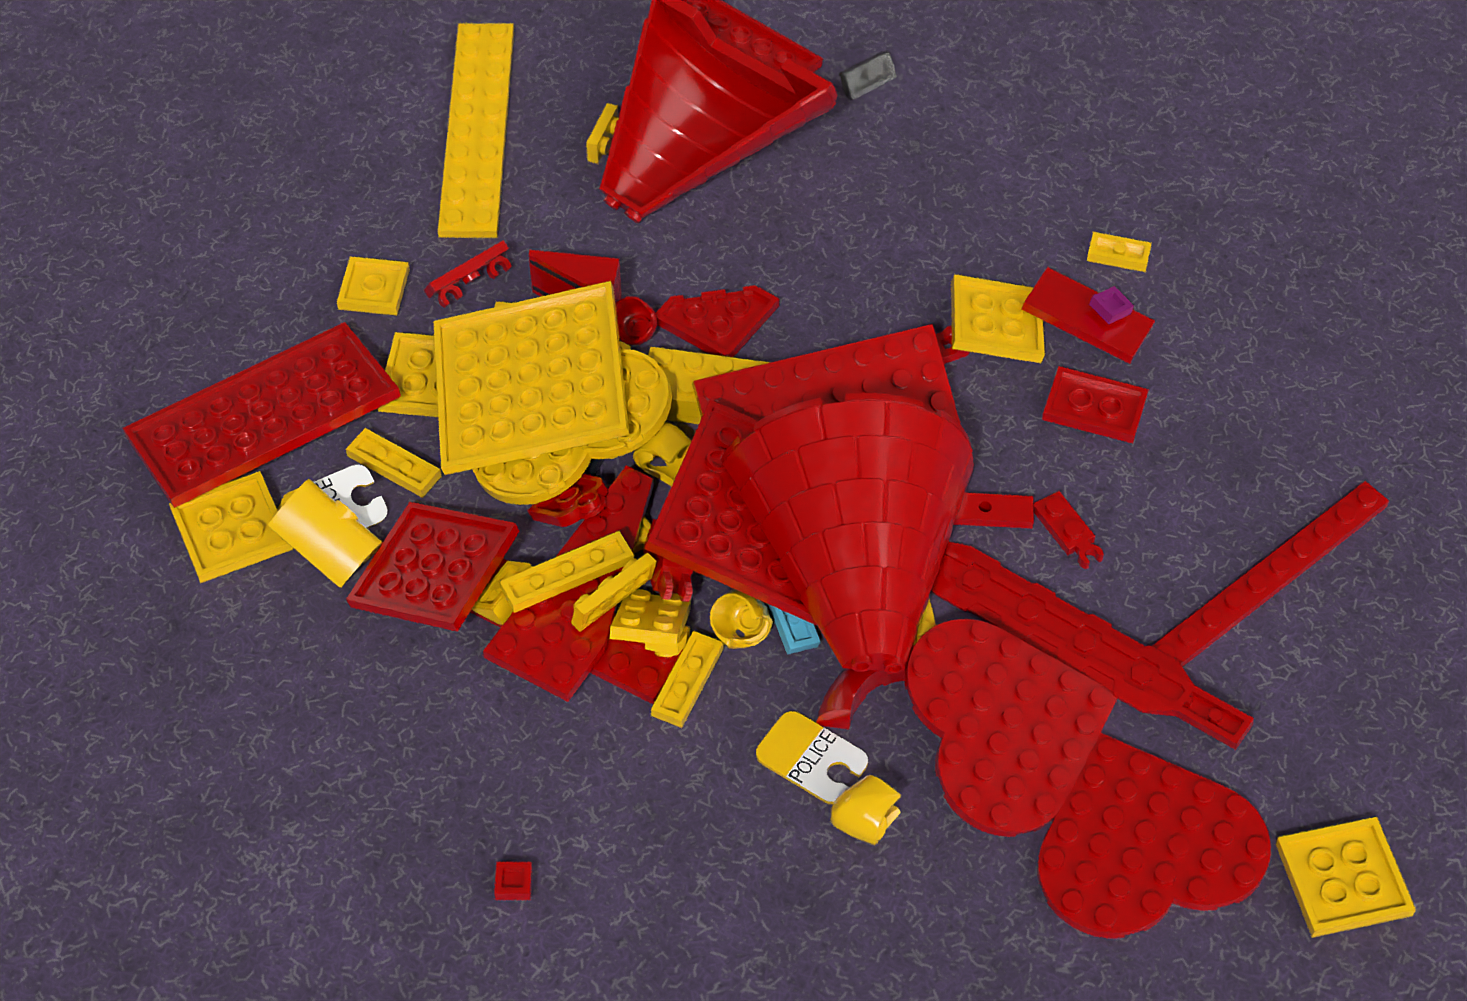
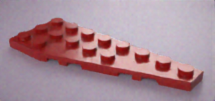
[483,465,653,702]

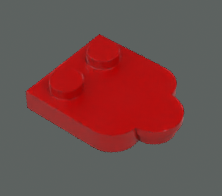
[527,474,608,527]

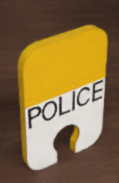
[280,465,387,528]
[756,711,868,804]

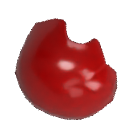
[615,296,657,345]

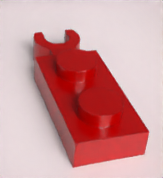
[1033,491,1104,569]

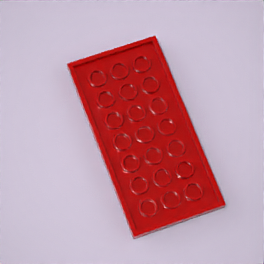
[123,322,401,508]
[692,324,961,425]

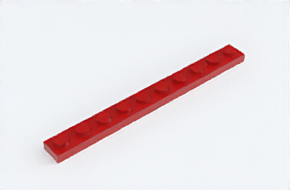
[1152,481,1389,667]

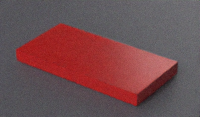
[1021,267,1155,364]

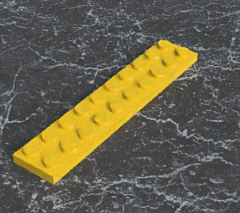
[438,23,514,238]

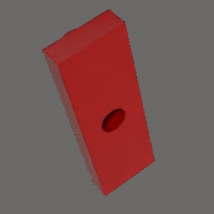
[953,493,1034,529]

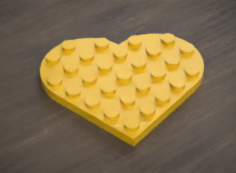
[472,348,672,505]

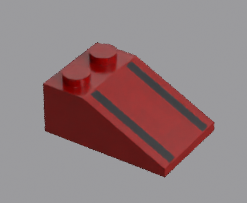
[529,250,622,303]

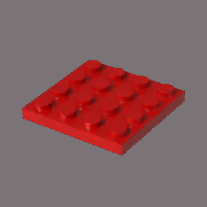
[346,502,520,632]

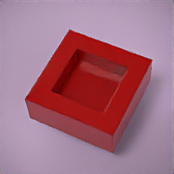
[494,862,533,900]

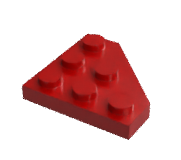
[655,285,779,357]

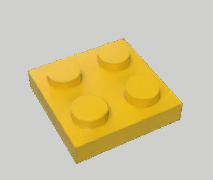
[337,256,409,315]

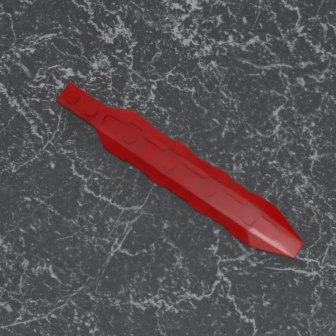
[931,541,1254,750]

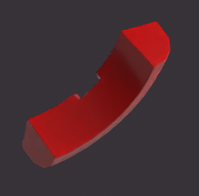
[816,645,915,729]

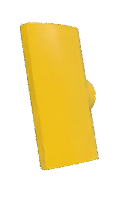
[268,479,383,588]

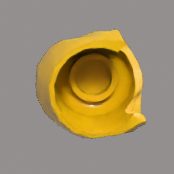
[633,422,691,486]
[710,589,773,649]
[830,775,901,845]

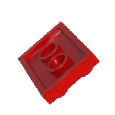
[1042,366,1149,444]

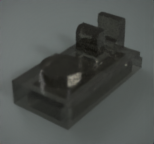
[839,51,897,100]

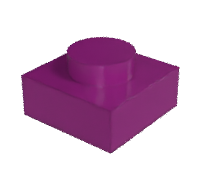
[1089,286,1134,324]

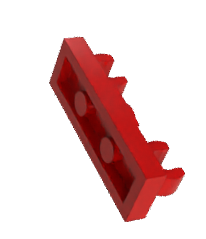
[424,240,511,308]

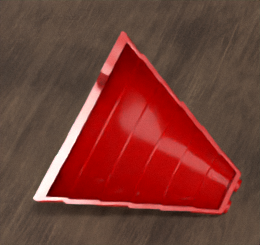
[599,0,837,224]
[721,393,974,674]

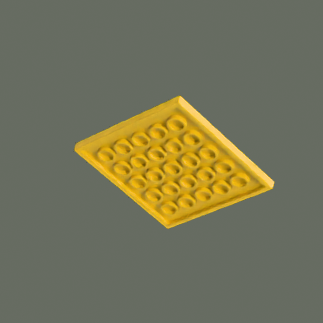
[433,281,629,475]

